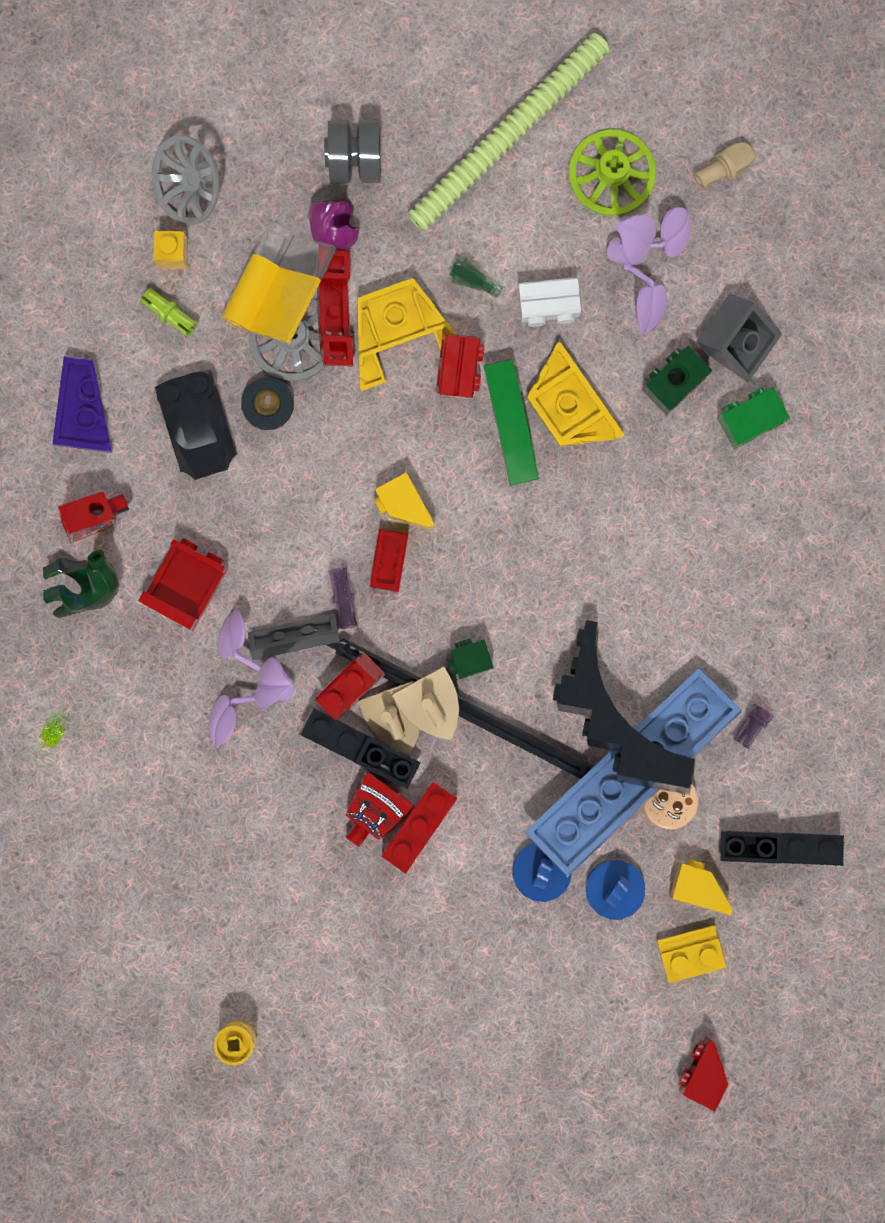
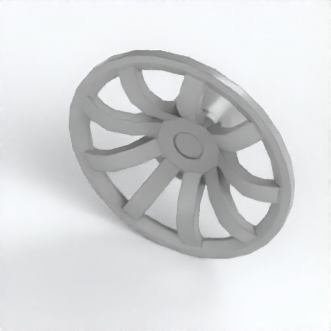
[152,135,219,225]
[249,299,326,381]

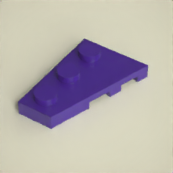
[52,357,112,453]

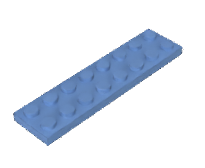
[525,668,741,877]

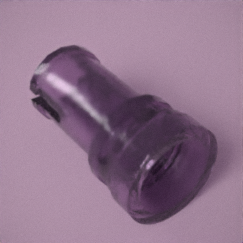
[733,703,774,750]

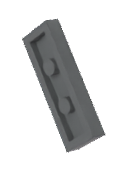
[248,613,340,660]

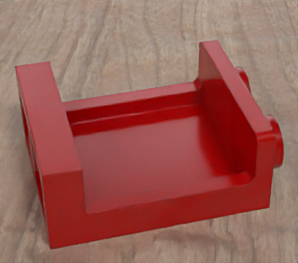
[138,538,228,632]

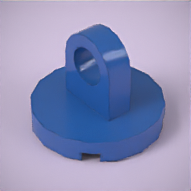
[512,843,572,902]
[586,860,645,920]

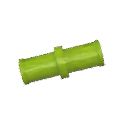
[140,288,198,338]

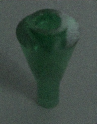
[449,257,503,298]

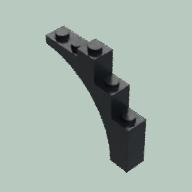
[553,620,695,795]

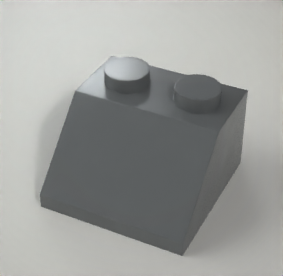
[696,294,782,382]

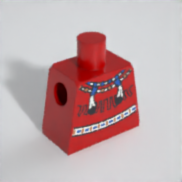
[345,772,414,847]

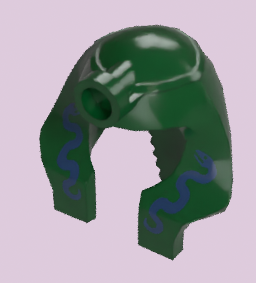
[43,550,120,618]

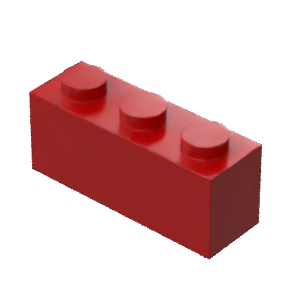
[381,782,457,874]

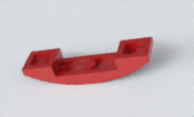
[317,249,353,367]

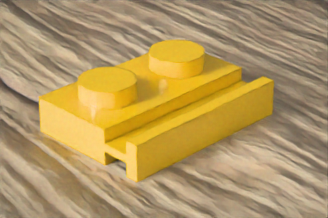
[656,924,727,983]

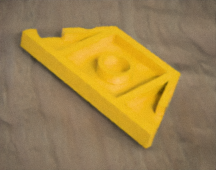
[527,342,625,447]

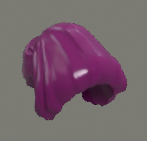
[309,199,359,250]

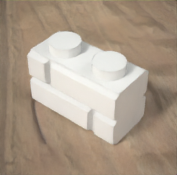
[518,277,581,327]

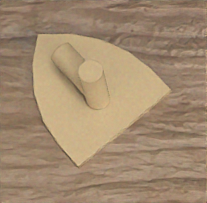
[392,666,459,741]
[358,681,420,755]

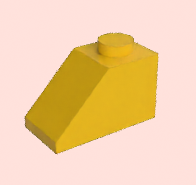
[373,472,435,530]
[670,859,733,915]

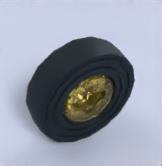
[241,377,294,430]

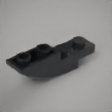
[299,707,421,789]
[721,831,844,866]

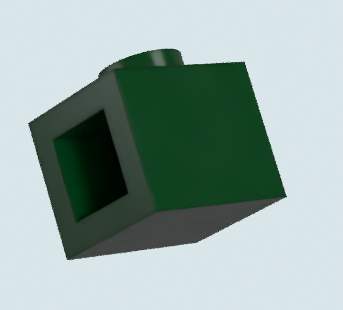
[447,638,494,680]

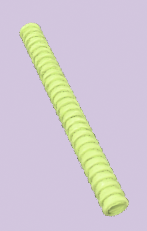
[408,33,610,231]

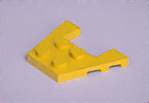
[357,278,456,392]

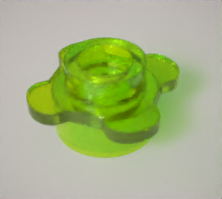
[39,718,65,749]

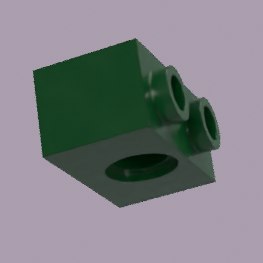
[642,345,713,416]

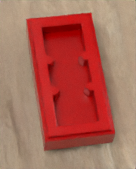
[369,529,409,593]

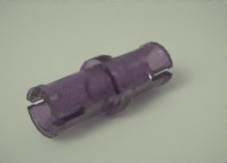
[328,567,358,629]

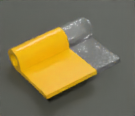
[221,220,337,344]

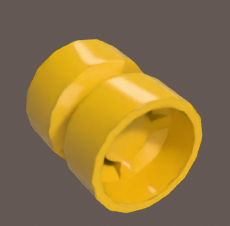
[214,1020,257,1066]

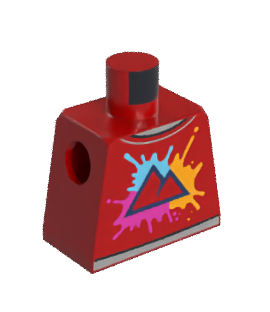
[58,491,129,544]

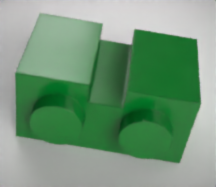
[718,387,790,450]

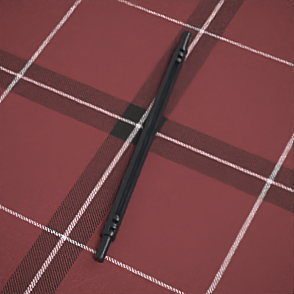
[314,627,594,779]

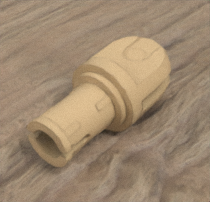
[694,142,755,190]

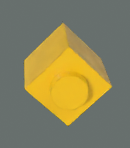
[153,231,188,269]

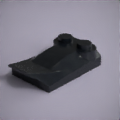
[154,370,237,480]

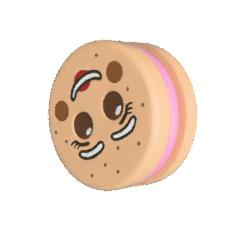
[641,785,698,829]

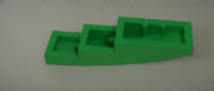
[483,359,539,486]

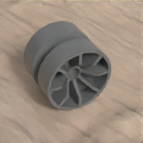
[324,119,381,184]

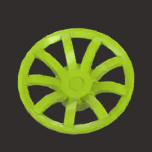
[569,129,656,216]

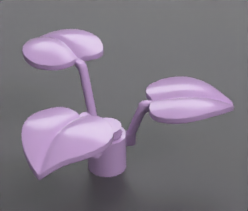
[607,207,691,335]
[209,608,293,749]

